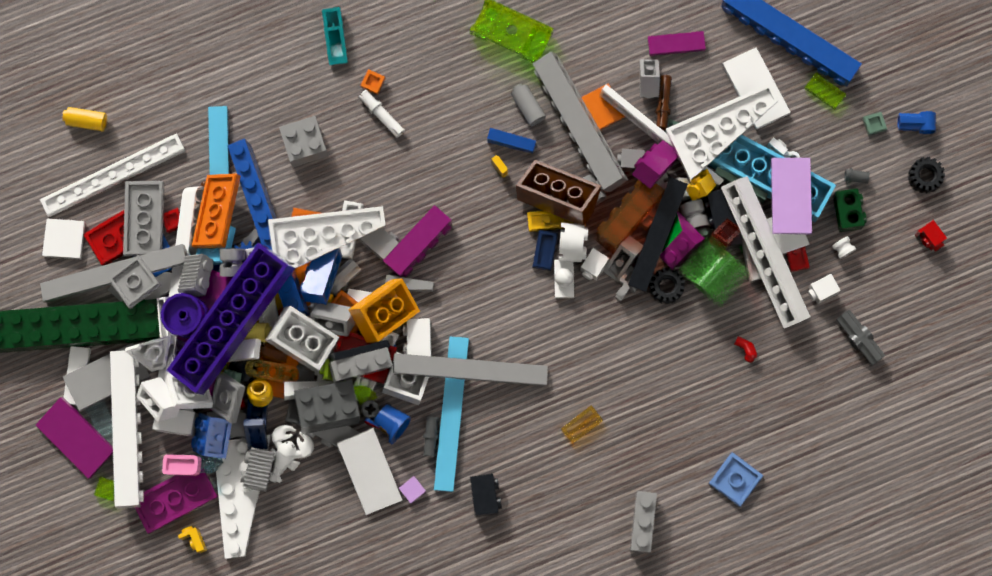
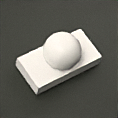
[554,260,574,299]

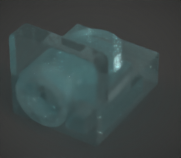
[199,454,223,474]

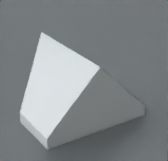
[125,335,172,372]

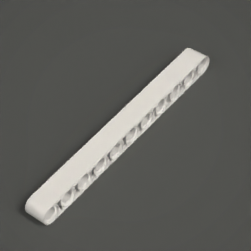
[158,186,204,383]

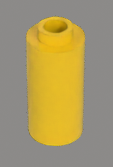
[62,107,107,131]

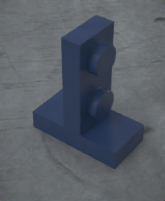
[243,399,268,450]

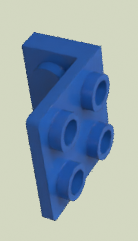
[191,413,232,459]

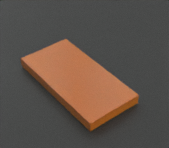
[192,173,241,249]

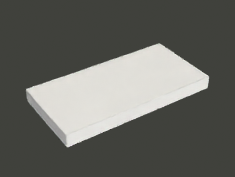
[722,48,790,130]
[337,428,402,515]

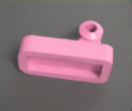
[162,455,202,476]

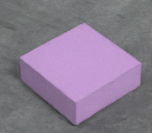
[399,476,426,504]

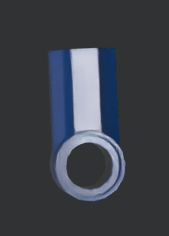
[897,111,936,134]

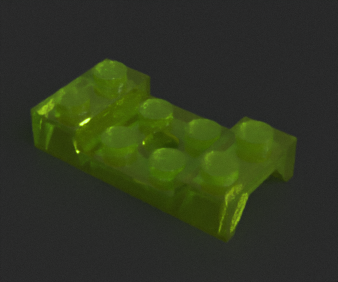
[470,0,554,63]

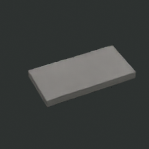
[123,181,164,257]
[62,343,150,411]

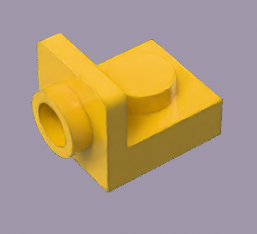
[178,526,207,553]

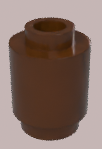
[259,342,288,363]

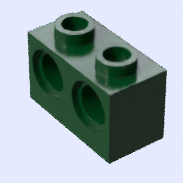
[833,188,867,233]

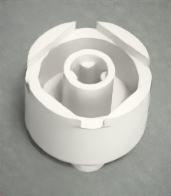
[559,222,588,263]

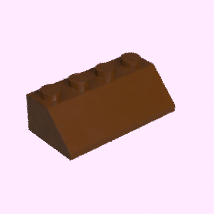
[516,160,601,225]

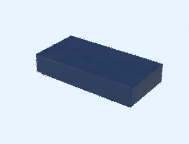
[532,230,558,271]

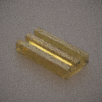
[561,405,603,445]

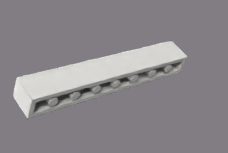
[721,176,810,328]
[110,351,144,509]

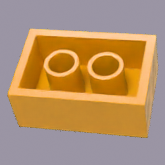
[348,278,420,343]

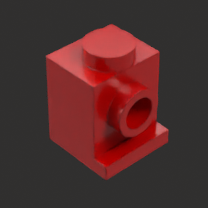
[914,220,947,252]

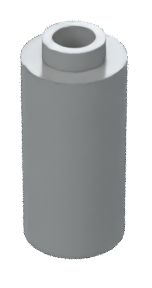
[511,84,546,126]

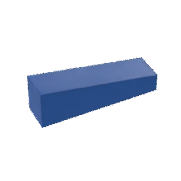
[487,128,536,153]

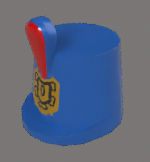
[364,404,411,445]

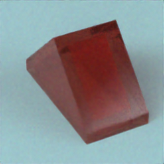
[709,218,741,250]

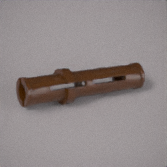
[655,75,672,131]

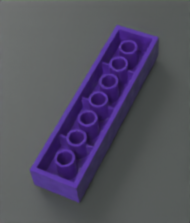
[166,243,295,395]

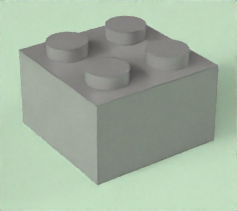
[279,116,328,167]

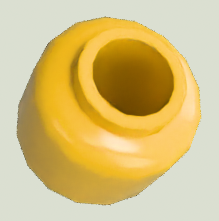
[247,378,273,407]

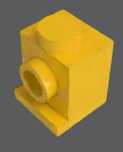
[686,169,716,201]

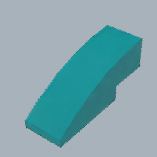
[322,7,348,65]

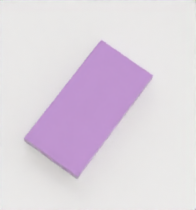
[771,158,812,234]

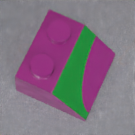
[660,212,705,270]

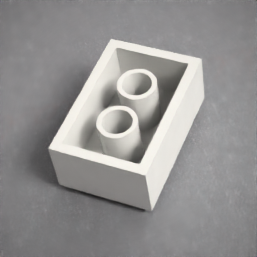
[265,306,339,371]

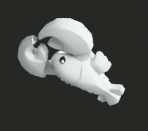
[269,425,314,483]

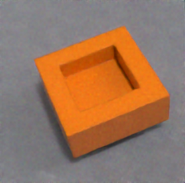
[360,69,386,95]

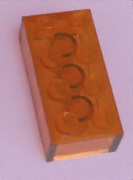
[596,180,665,255]

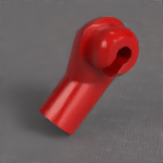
[734,336,757,363]

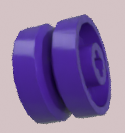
[160,293,209,339]

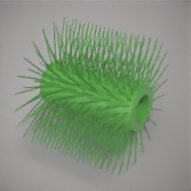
[679,238,750,306]

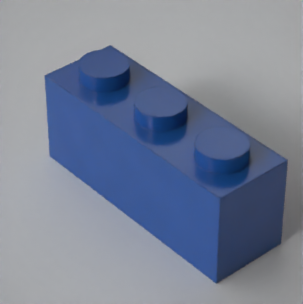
[300,248,342,305]

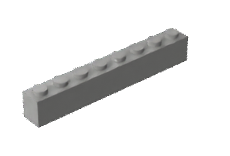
[533,52,628,192]

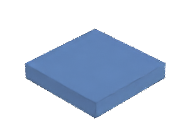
[708,452,764,507]

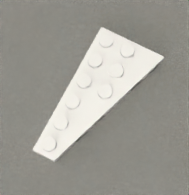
[666,83,778,181]
[268,206,386,269]
[215,435,271,559]

